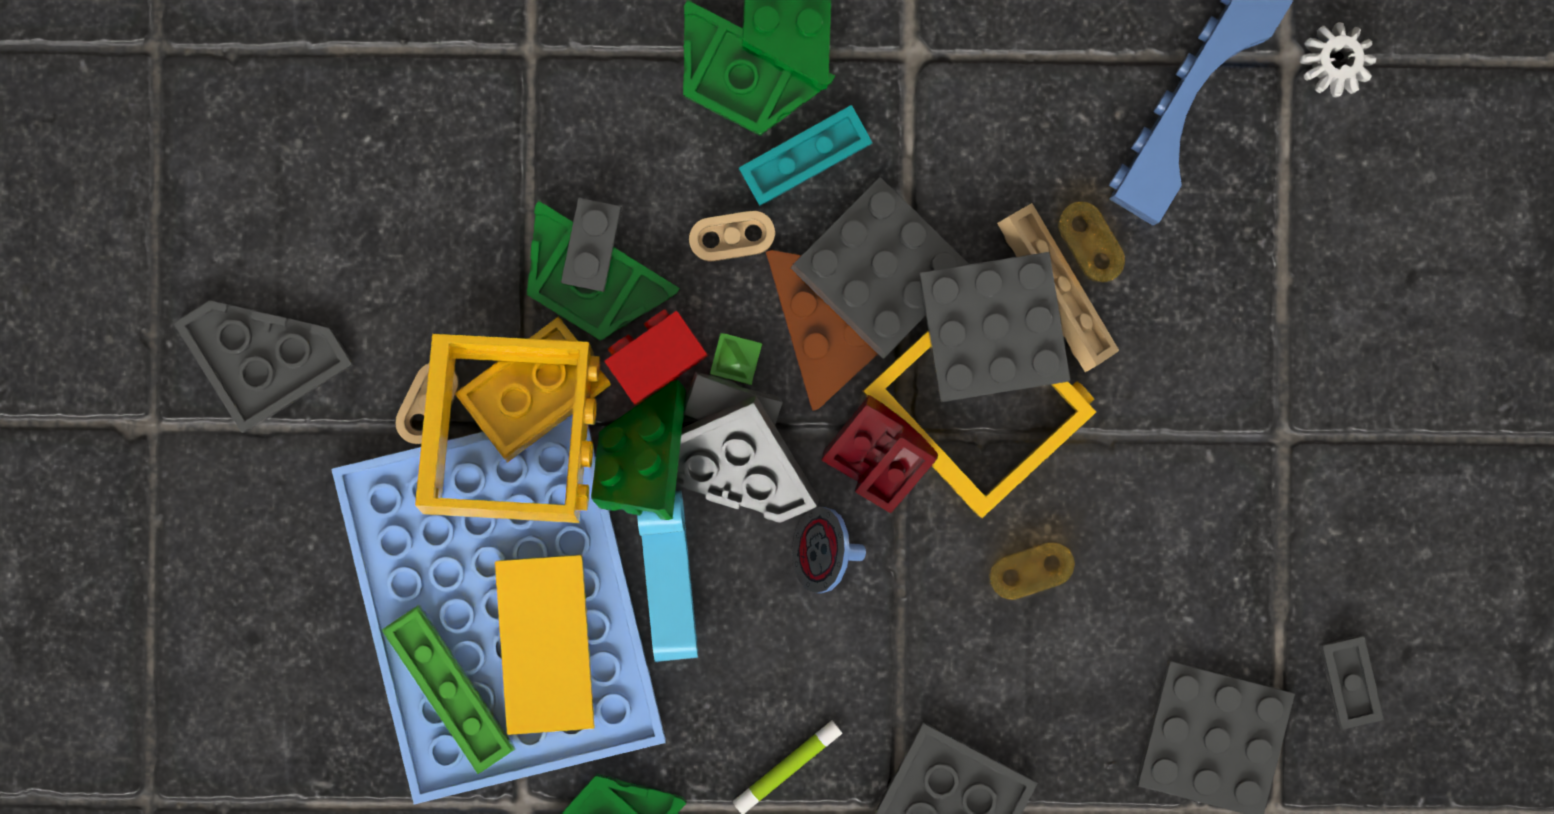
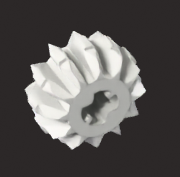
[1300,22,1376,97]

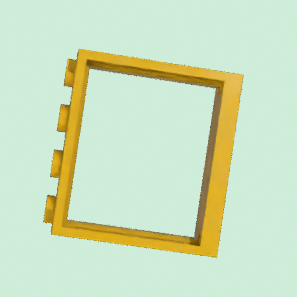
[863,331,1096,518]
[415,334,600,523]

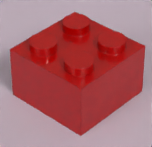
[604,309,709,405]

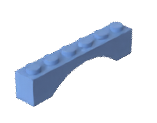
[1109,0,1293,225]

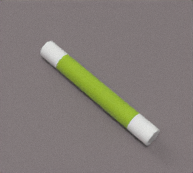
[732,720,842,814]

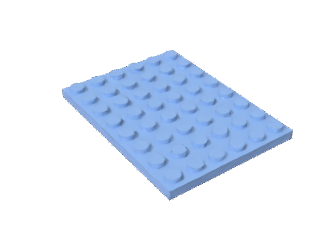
[331,414,666,804]

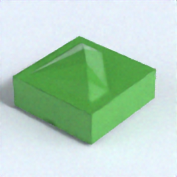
[710,333,762,385]

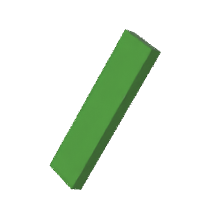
[382,605,515,774]

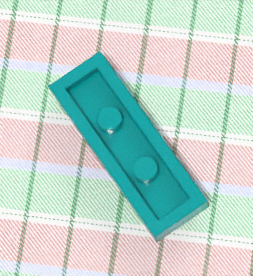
[739,105,873,207]

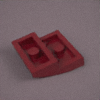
[821,395,938,513]

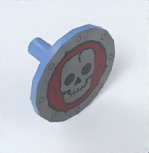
[792,507,866,594]

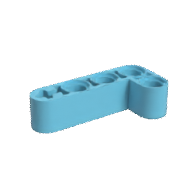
[637,491,698,662]

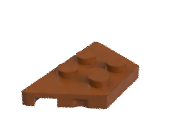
[766,250,878,411]

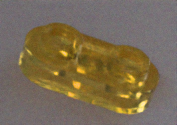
[1058,202,1125,283]
[989,542,1075,600]

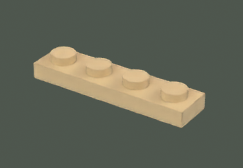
[997,203,1119,372]

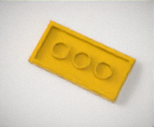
[495,554,595,735]

